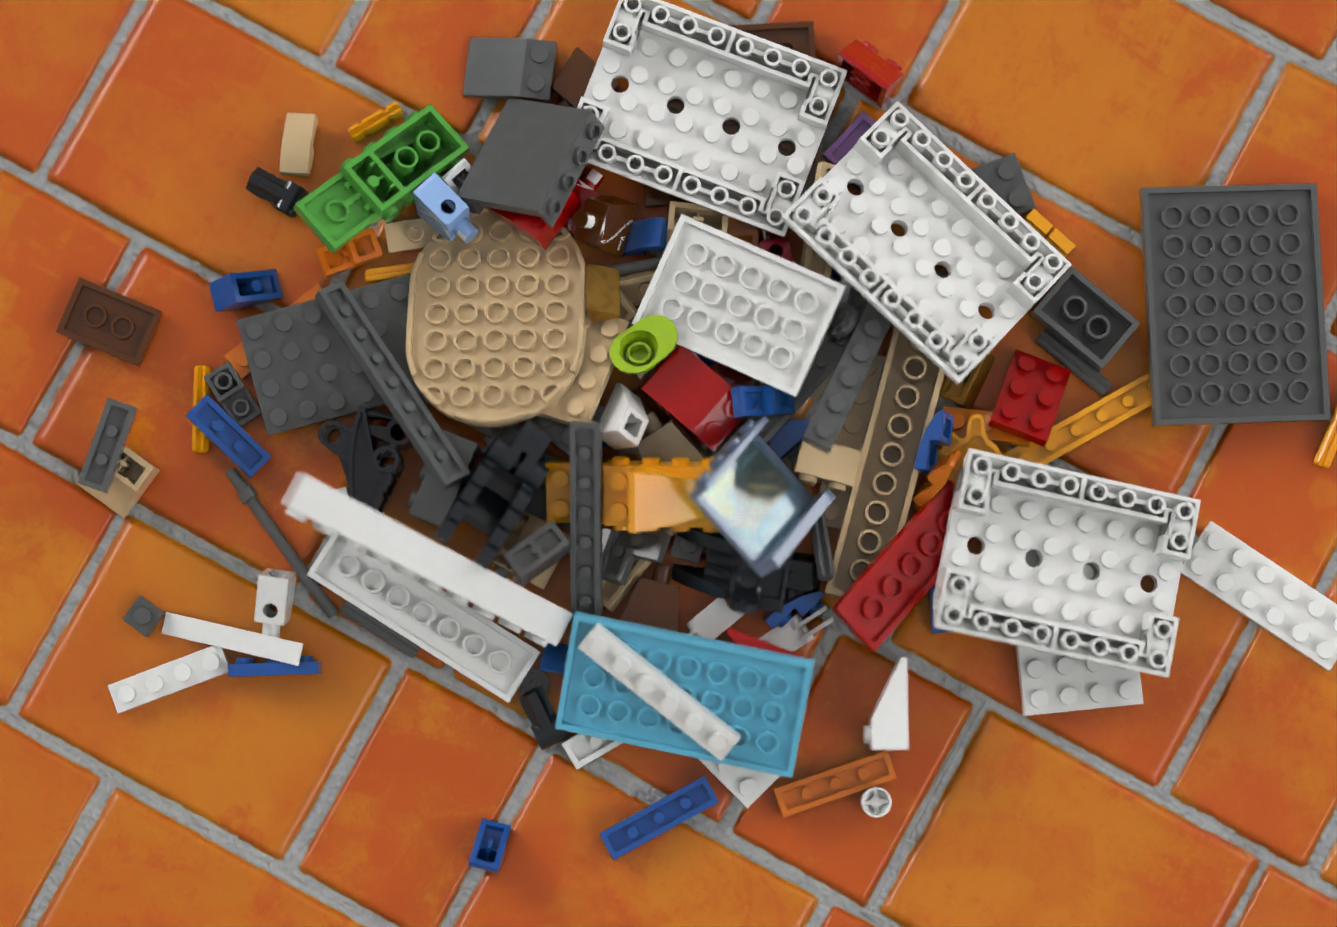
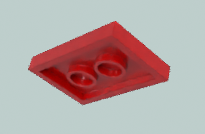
[988,349,1071,447]

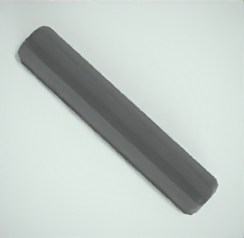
[1036,330,1112,396]
[810,512,835,582]
[340,601,420,658]

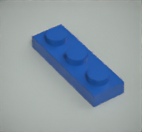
[185,394,272,478]
[228,656,322,677]

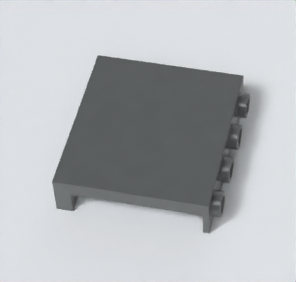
[457,98,605,227]

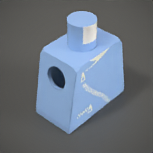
[413,172,478,243]

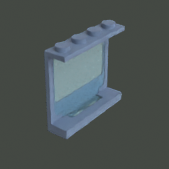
[688,416,836,578]

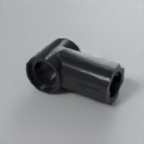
[246,167,309,219]
[519,686,569,750]

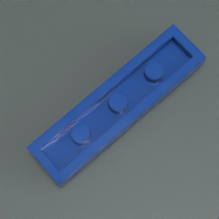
[599,775,719,860]

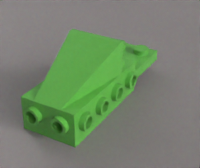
[293,104,469,254]

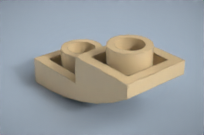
[279,113,318,177]

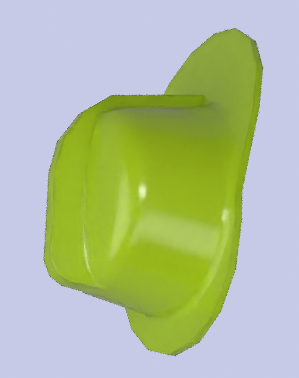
[610,315,678,374]

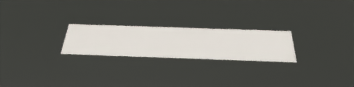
[161,612,303,666]

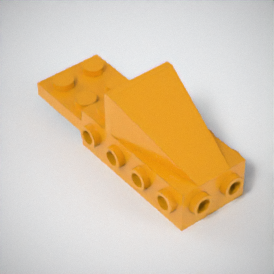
[546,456,733,533]

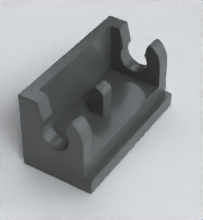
[503,520,570,587]

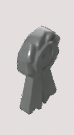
[827,277,858,339]

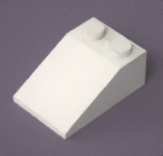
[863,658,909,750]

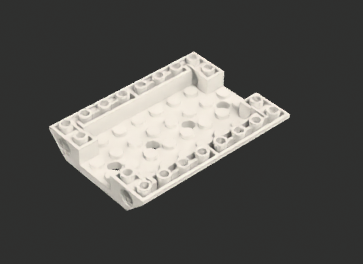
[577,0,848,237]
[780,101,1072,385]
[933,448,1201,678]

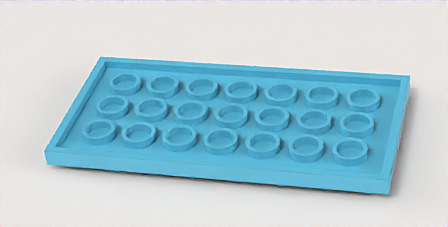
[555,611,815,778]

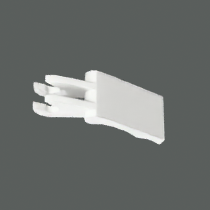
[686,598,746,640]
[758,606,835,652]

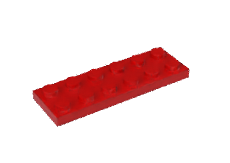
[831,480,975,652]

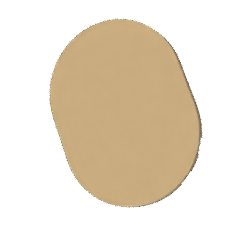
[406,207,587,427]

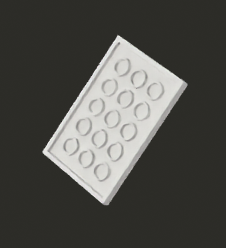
[632,214,847,398]
[1015,550,1144,716]

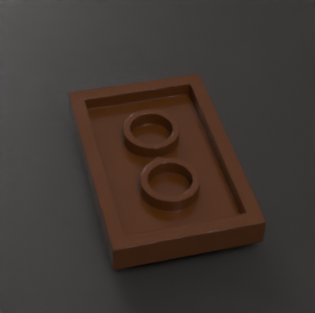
[56,277,163,367]

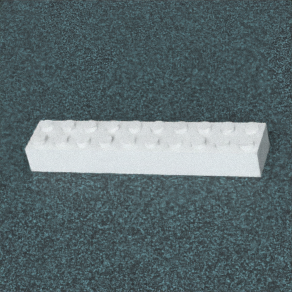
[280,471,573,648]

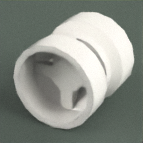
[860,787,892,817]

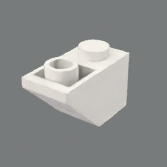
[600,383,649,450]

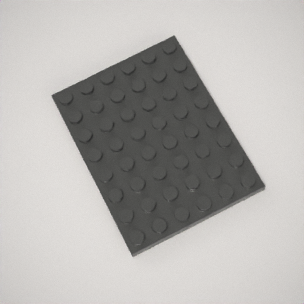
[1139,183,1331,426]

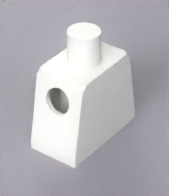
[254,568,297,638]

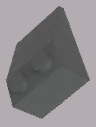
[463,38,558,104]

